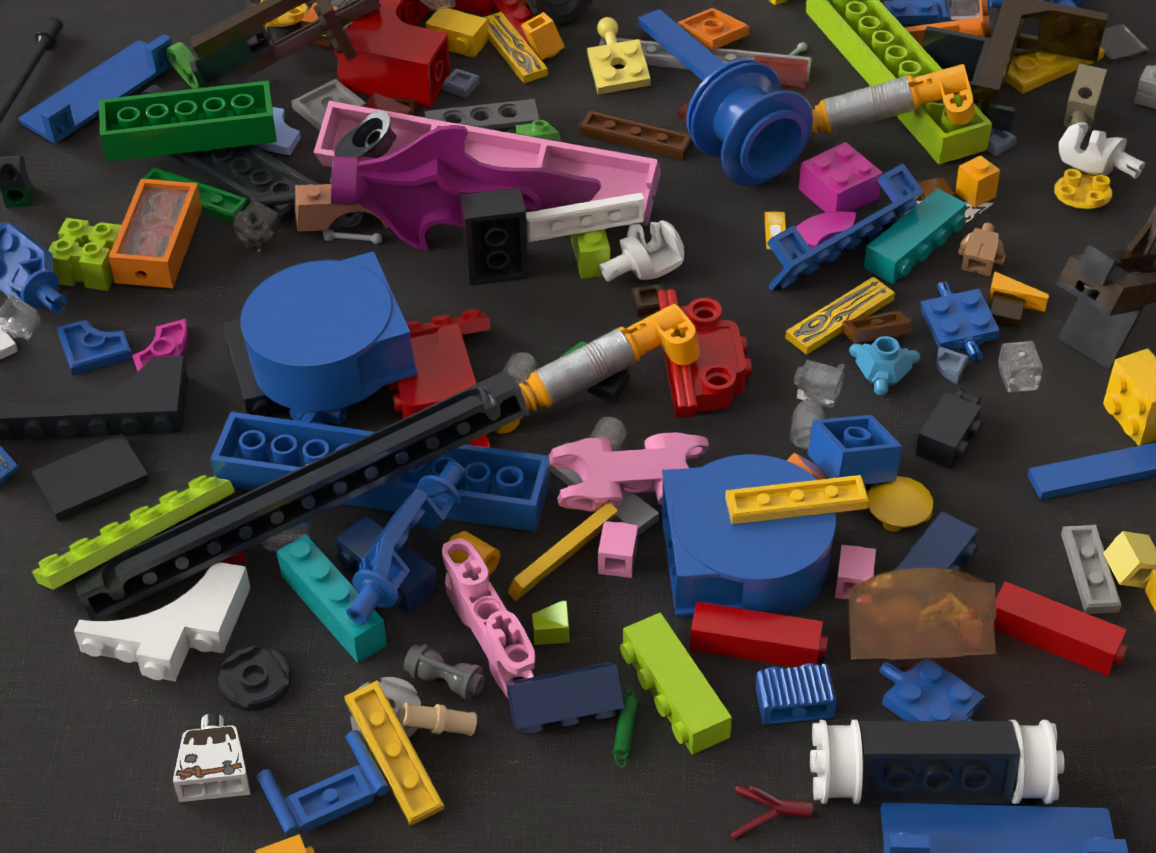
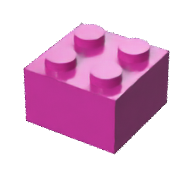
[799,142,883,213]

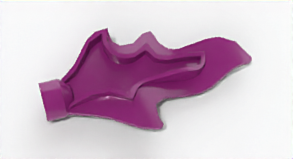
[331,125,601,251]

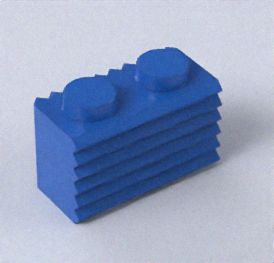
[755,663,837,725]

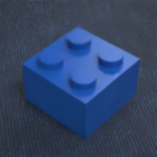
[808,415,903,485]

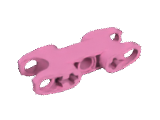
[549,432,709,512]
[442,538,535,698]

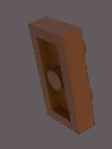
[843,311,912,345]

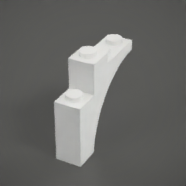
[74,562,250,681]

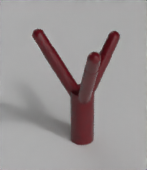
[730,785,813,839]

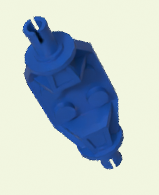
[0,222,68,313]
[346,461,465,624]

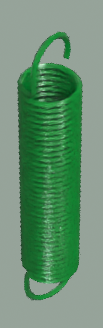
[613,687,638,768]

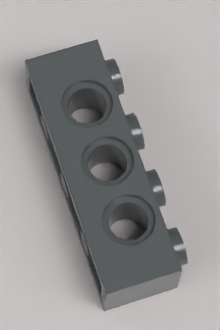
[425,99,540,134]

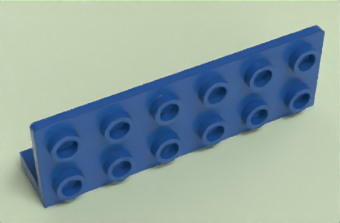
[18,34,173,144]
[767,164,924,291]
[880,803,1128,853]

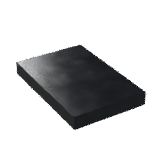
[31,433,150,521]

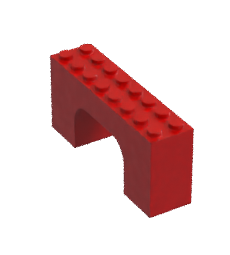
[334,0,494,108]

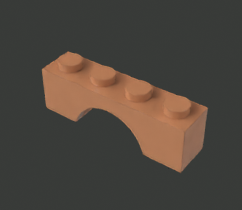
[295,184,389,231]

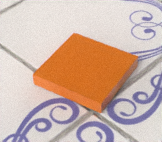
[677,8,750,51]

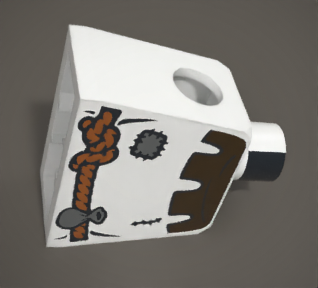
[173,714,250,802]

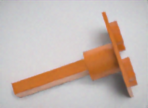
[905,0,991,46]

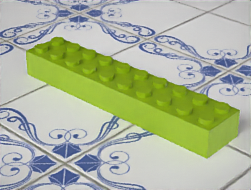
[806,0,992,165]

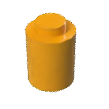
[448,531,500,576]

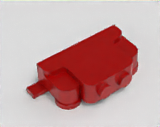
[658,289,752,418]
[388,324,491,448]

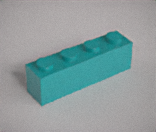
[864,188,967,284]
[277,534,387,663]

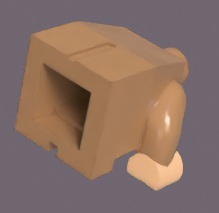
[958,223,1006,277]

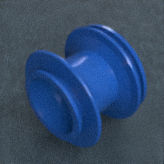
[686,58,813,186]

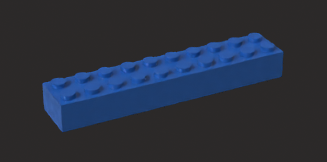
[210,412,550,532]

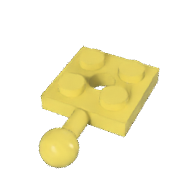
[587,17,651,95]

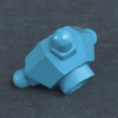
[849,336,920,396]

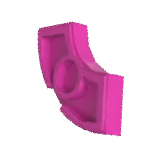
[796,211,856,249]
[132,319,189,372]

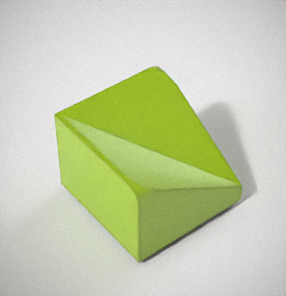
[532,601,569,645]

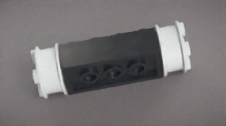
[810,720,1064,807]

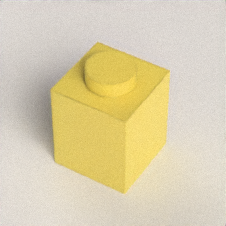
[1103,531,1156,588]

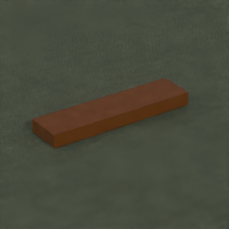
[579,111,693,160]

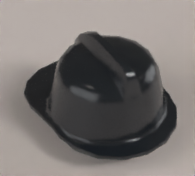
[334,110,397,159]

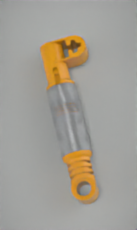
[810,64,975,136]
[494,304,701,434]

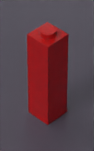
[988,581,1128,676]
[690,602,828,667]

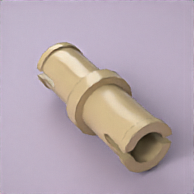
[400,702,477,736]

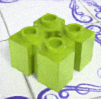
[49,218,121,291]

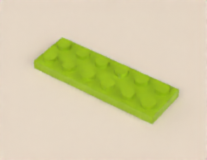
[32,475,235,590]

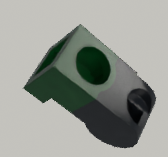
[0,155,34,208]

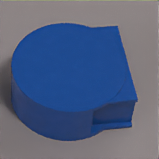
[240,251,418,411]
[661,454,836,617]

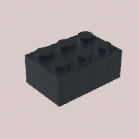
[460,188,528,286]

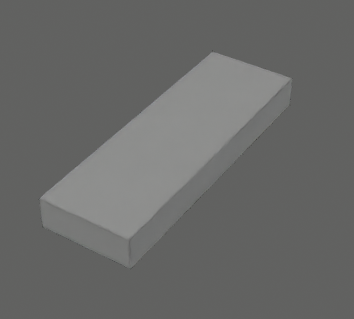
[1061,525,1121,614]

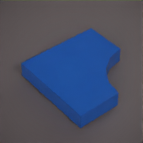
[57,319,133,376]

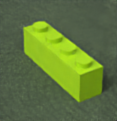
[620,612,732,755]

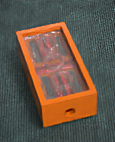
[109,179,202,288]

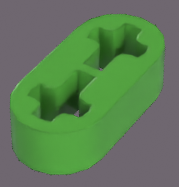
[166,42,201,89]

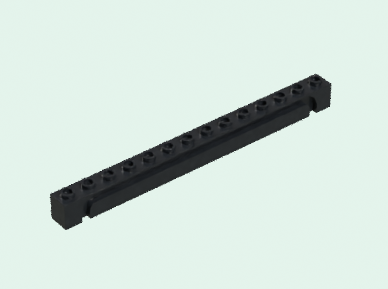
[73,370,529,621]

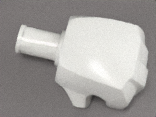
[1059,122,1145,179]
[599,220,684,282]

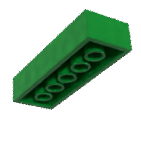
[99,80,277,162]

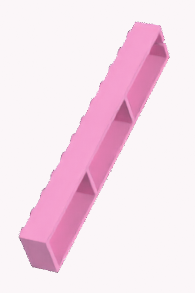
[314,101,661,226]

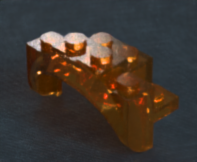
[847,568,996,660]

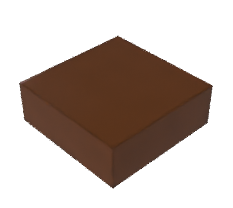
[918,177,955,201]

